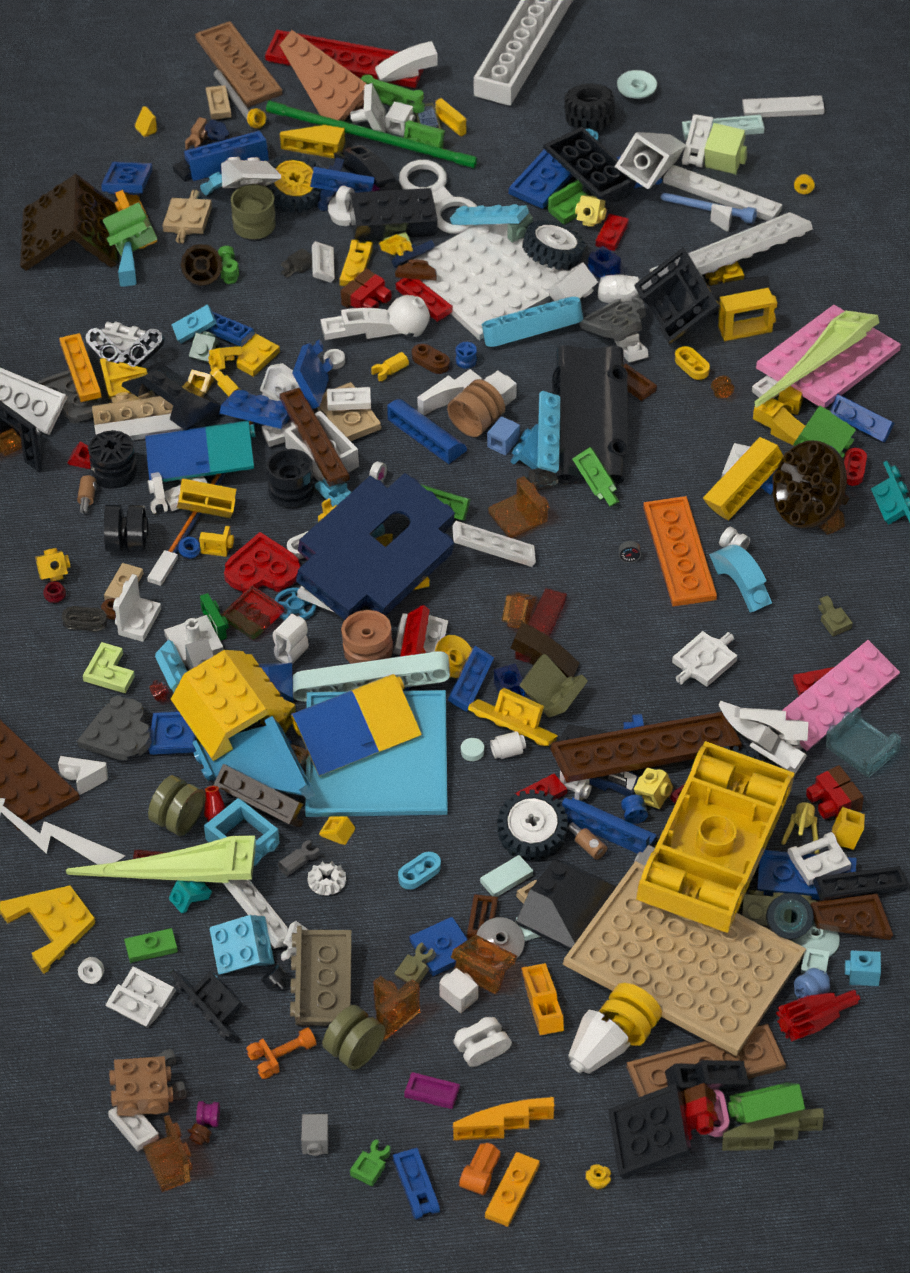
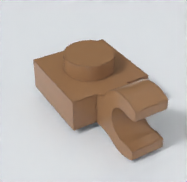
[185,117,208,150]

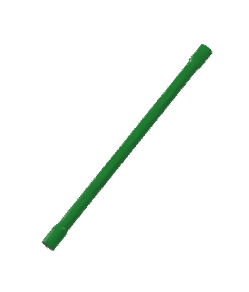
[266,100,477,169]

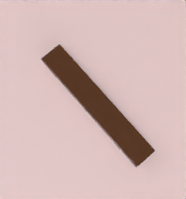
[279,388,350,487]

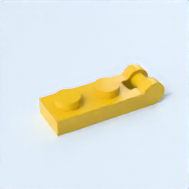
[339,239,373,286]

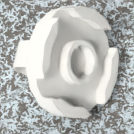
[328,185,355,226]

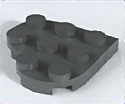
[579,297,647,341]
[37,370,102,423]
[77,696,152,760]

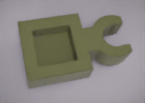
[394,942,436,989]

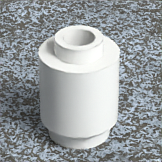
[490,731,526,759]

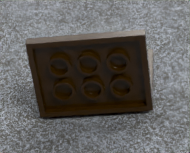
[20,173,118,271]

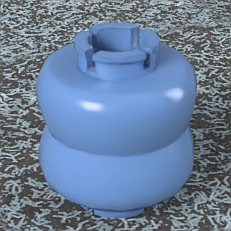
[794,967,830,998]

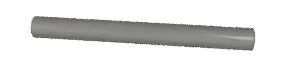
[214,70,249,120]

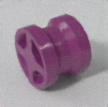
[196,1101,220,1127]

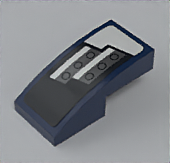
[589,771,639,797]

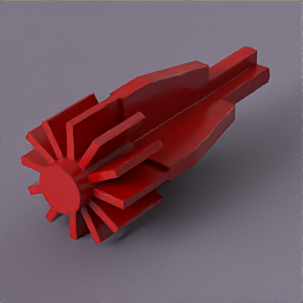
[776,990,860,1041]

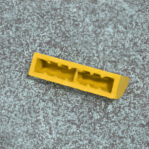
[703,437,784,521]

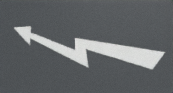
[0,798,125,865]

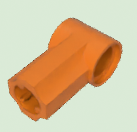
[459,1142,500,1195]

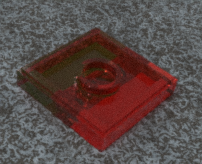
[221,586,285,641]

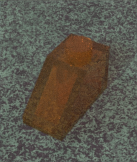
[502,592,537,629]

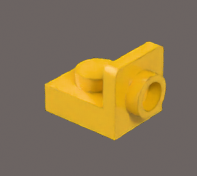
[208,346,242,371]
[199,526,234,557]

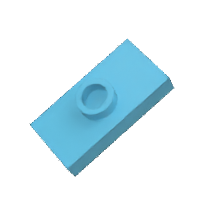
[172,304,217,344]

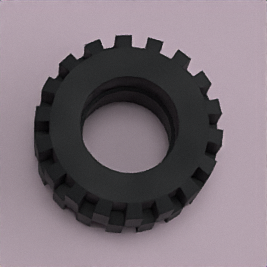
[564,83,615,130]

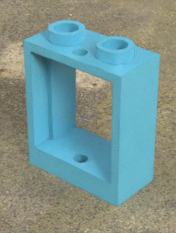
[204,798,279,866]

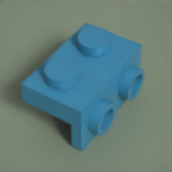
[510,424,540,472]

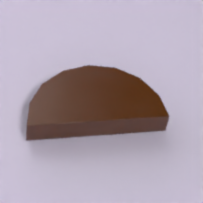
[395,259,437,281]

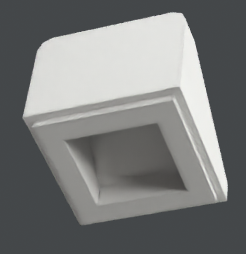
[711,204,732,231]

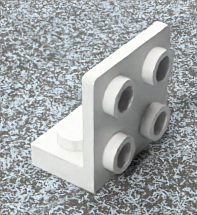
[113,574,161,642]

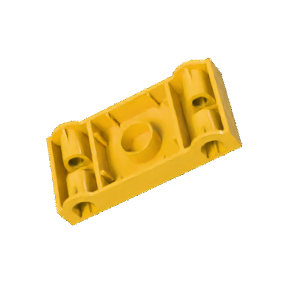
[636,741,795,933]

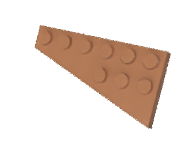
[280,30,367,122]

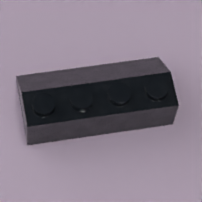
[708,275,771,315]

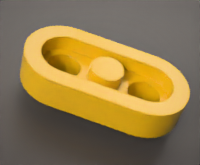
[675,346,710,380]

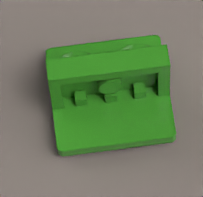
[103,202,157,256]

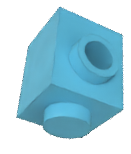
[845,951,881,986]

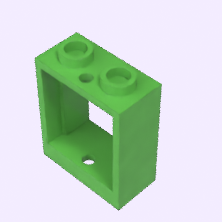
[728,1082,805,1123]

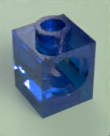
[588,246,621,279]
[494,663,525,697]

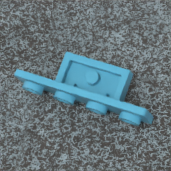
[537,391,560,473]
[155,640,187,693]

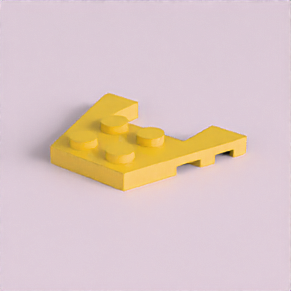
[0,886,95,974]

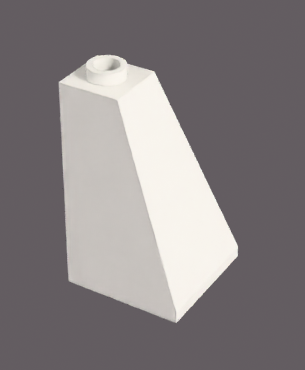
[615,132,686,189]

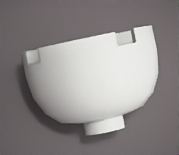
[386,295,430,337]

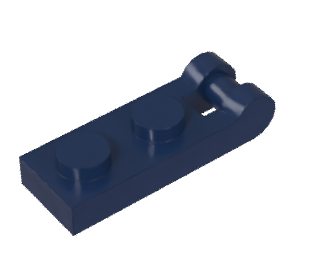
[318,158,344,211]

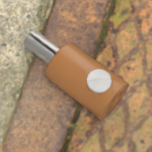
[77,475,97,514]
[568,823,607,860]

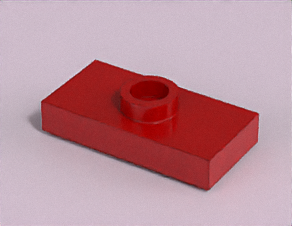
[516,773,567,800]

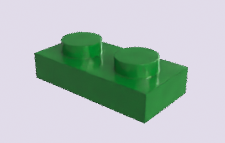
[200,593,229,641]

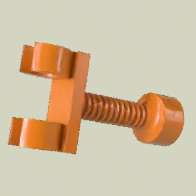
[246,1027,316,1079]

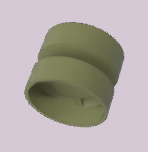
[231,184,276,239]

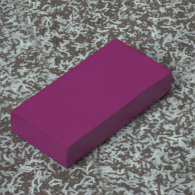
[404,1072,460,1110]

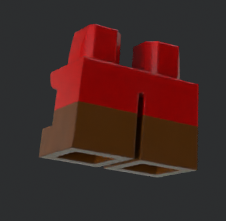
[341,268,392,309]
[806,765,864,819]
[681,1083,719,1140]

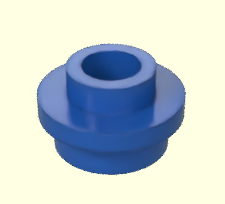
[178,537,201,558]

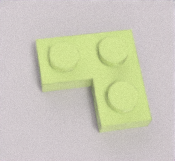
[83,642,135,693]

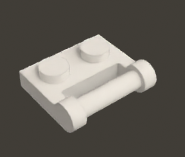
[788,832,851,886]

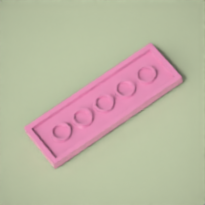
[783,640,900,751]

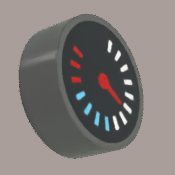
[618,541,641,563]

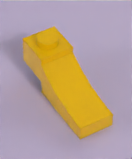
[753,398,805,446]

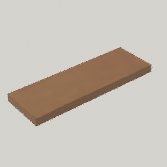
[195,21,282,107]
[627,1024,786,1097]

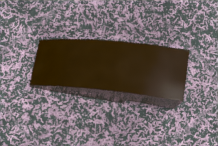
[510,622,580,678]

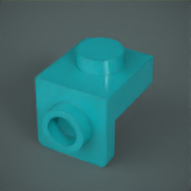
[169,880,212,913]

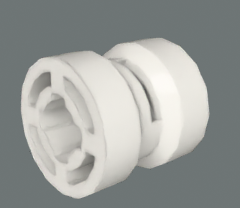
[719,526,750,550]

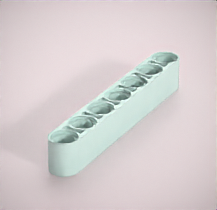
[293,651,450,702]

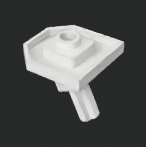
[260,363,303,401]

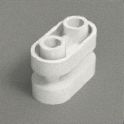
[453,1017,512,1067]

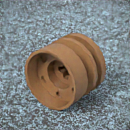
[447,379,505,437]

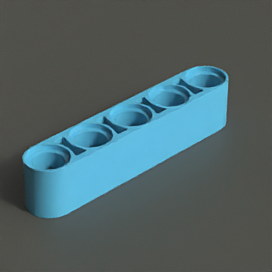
[482,297,583,347]

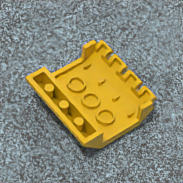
[171,650,290,761]

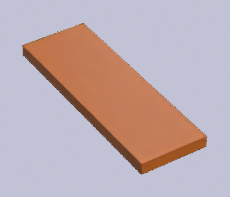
[643,496,717,607]

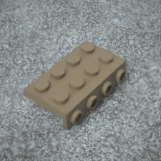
[290,926,352,1025]

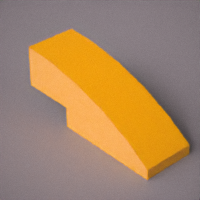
[522,963,564,1035]

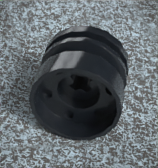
[88,430,137,489]
[267,449,314,507]

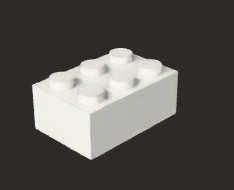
[285,411,359,481]

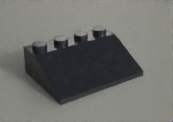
[542,127,637,202]

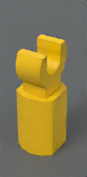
[371,352,409,382]
[210,367,241,396]

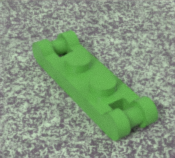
[361,75,425,113]

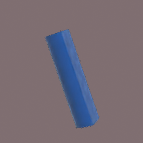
[387,399,467,464]

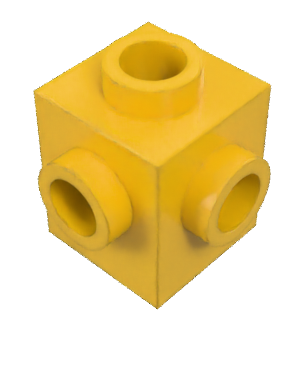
[35,548,70,581]

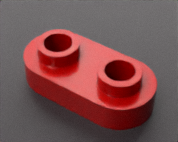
[844,448,867,486]

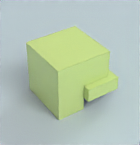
[704,123,747,174]

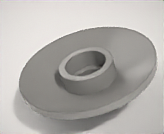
[476,917,525,965]

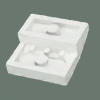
[393,613,448,655]
[106,967,176,1028]

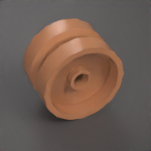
[341,610,393,664]

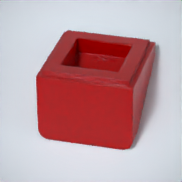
[67,441,91,469]

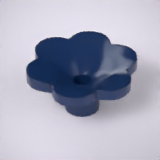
[204,120,229,141]

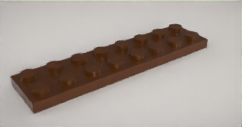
[550,712,742,783]

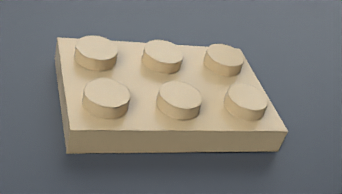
[317,382,381,441]

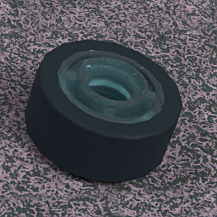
[766,893,814,940]

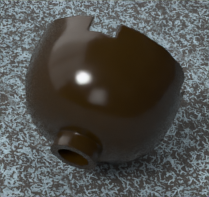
[180,244,222,286]

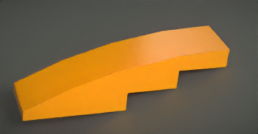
[453,1097,554,1140]

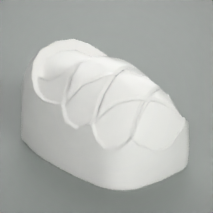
[598,275,640,303]

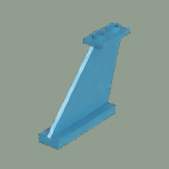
[192,716,315,800]

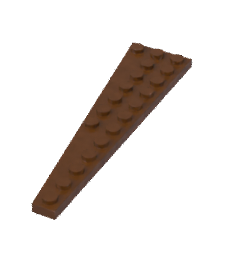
[0,720,80,831]

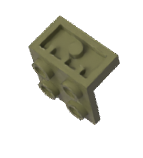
[520,654,588,718]

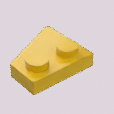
[237,333,280,377]
[100,358,147,399]

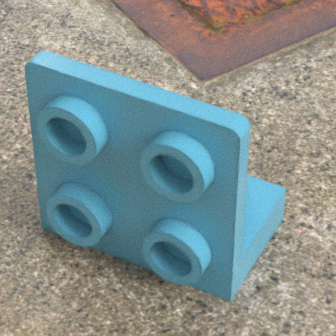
[210,915,274,975]

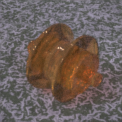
[711,376,735,398]

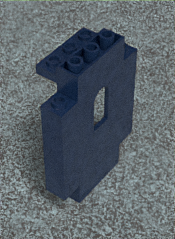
[296,473,455,620]

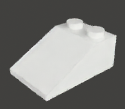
[221,157,281,188]

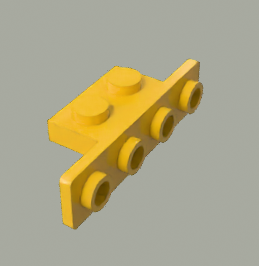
[468,688,558,746]

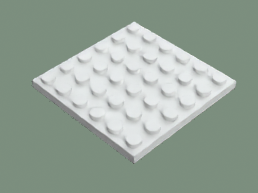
[403,224,569,340]

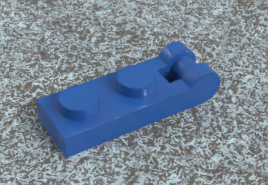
[393,1148,440,1219]

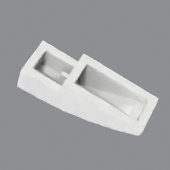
[375,41,437,82]
[719,701,779,752]

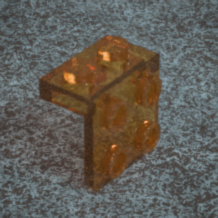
[488,476,549,538]

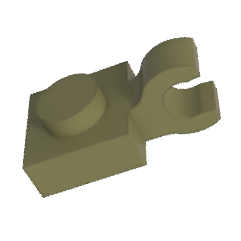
[818,595,853,637]

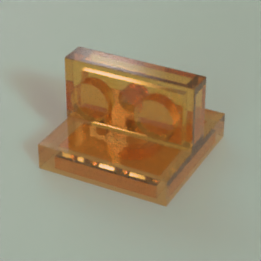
[451,934,517,994]
[373,976,420,1041]

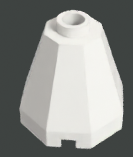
[568,1010,630,1074]

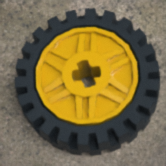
[266,153,322,213]

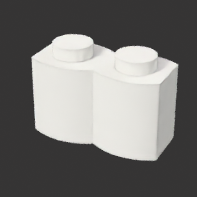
[273,614,309,664]

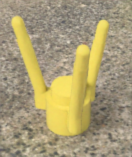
[781,802,819,855]

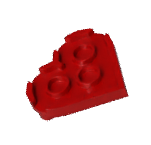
[224,532,300,594]

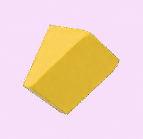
[135,106,157,137]
[188,369,215,393]
[319,816,355,845]

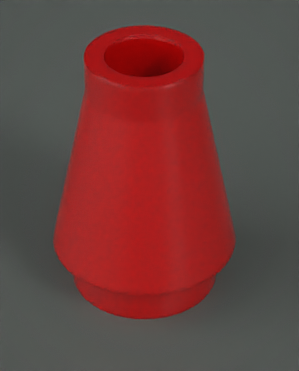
[204,786,226,822]

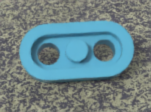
[398,852,441,889]

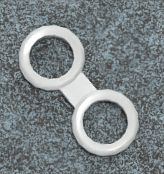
[399,160,477,234]

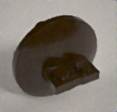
[773,440,850,529]

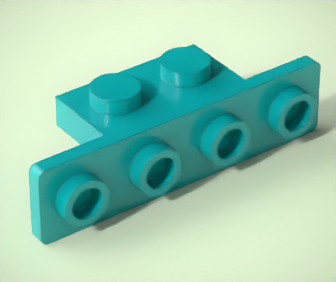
[871,461,910,525]

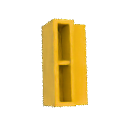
[176,478,236,518]

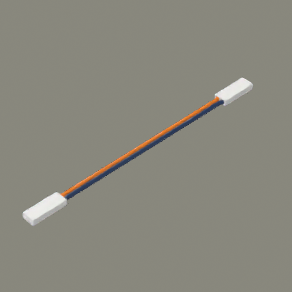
[147,393,273,586]

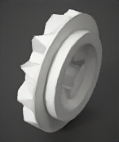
[308,861,346,895]

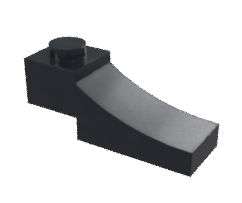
[665,1060,749,1093]

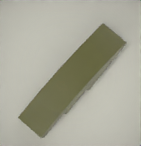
[722,1108,824,1151]

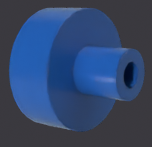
[623,714,644,729]

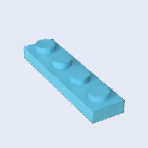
[450,204,529,225]

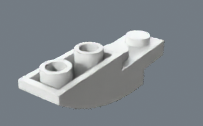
[321,308,401,340]

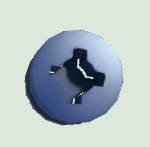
[456,342,477,369]
[621,795,648,824]

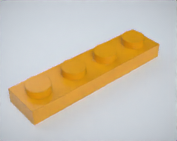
[59,333,101,402]

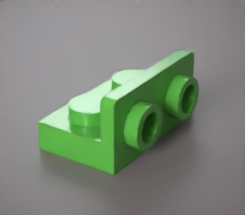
[548,180,587,225]

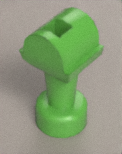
[218,246,239,284]

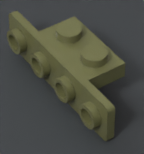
[742,890,817,928]

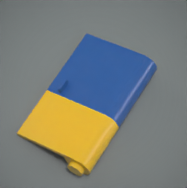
[290,674,422,776]

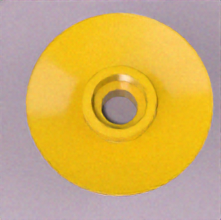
[435,635,472,678]

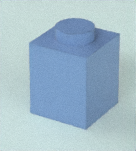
[487,416,520,456]

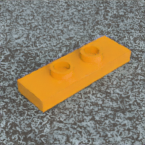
[485,1152,540,1227]

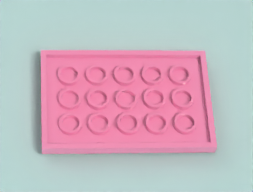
[756,305,901,408]

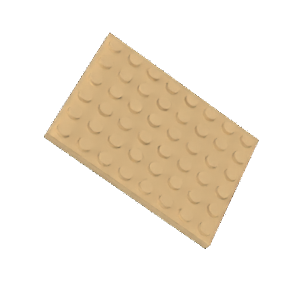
[563,861,806,1056]

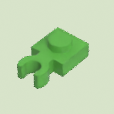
[350,1140,390,1186]

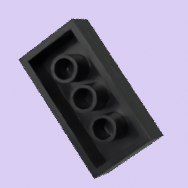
[348,188,438,241]

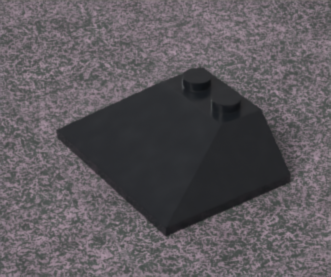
[634,247,720,344]
[122,364,222,431]
[0,401,43,473]
[516,859,617,950]

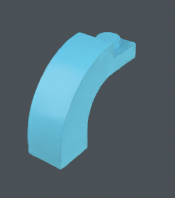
[709,544,772,612]

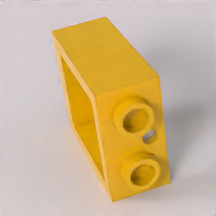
[718,288,777,341]

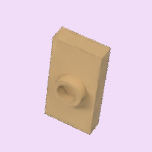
[104,563,143,600]

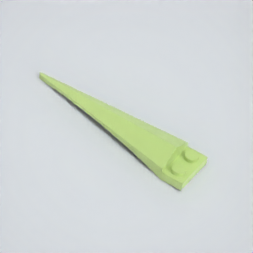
[755,311,879,408]
[66,836,256,883]

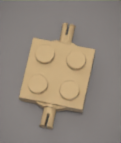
[163,190,212,244]

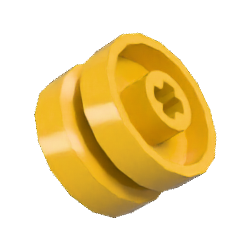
[599,983,662,1046]

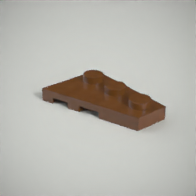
[810,894,893,940]

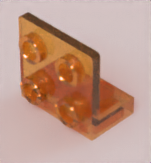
[143,1115,193,1192]

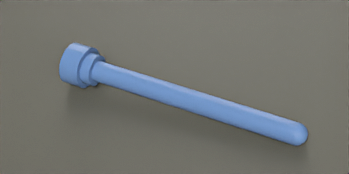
[661,193,757,224]

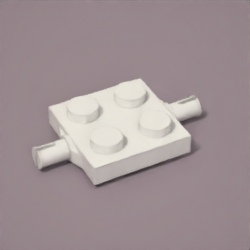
[672,631,737,687]

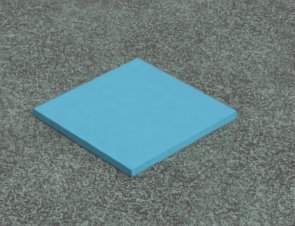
[305,690,447,817]

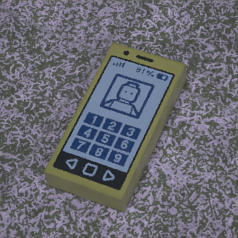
[415,103,441,129]

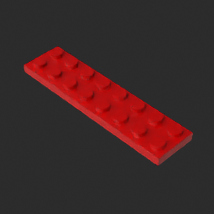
[265,30,424,88]

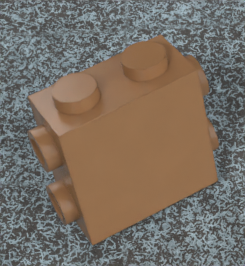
[109,1056,173,1116]

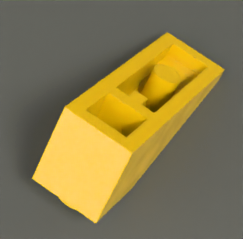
[280,125,345,158]

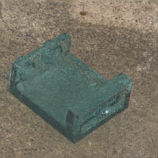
[826,707,901,778]

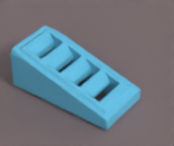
[118,241,137,287]

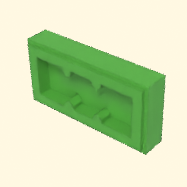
[404,120,445,149]
[124,928,178,963]

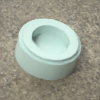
[461,738,484,761]

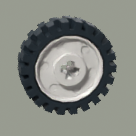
[522,220,586,270]
[497,790,568,861]

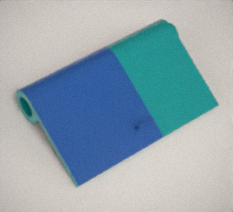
[145,420,255,482]

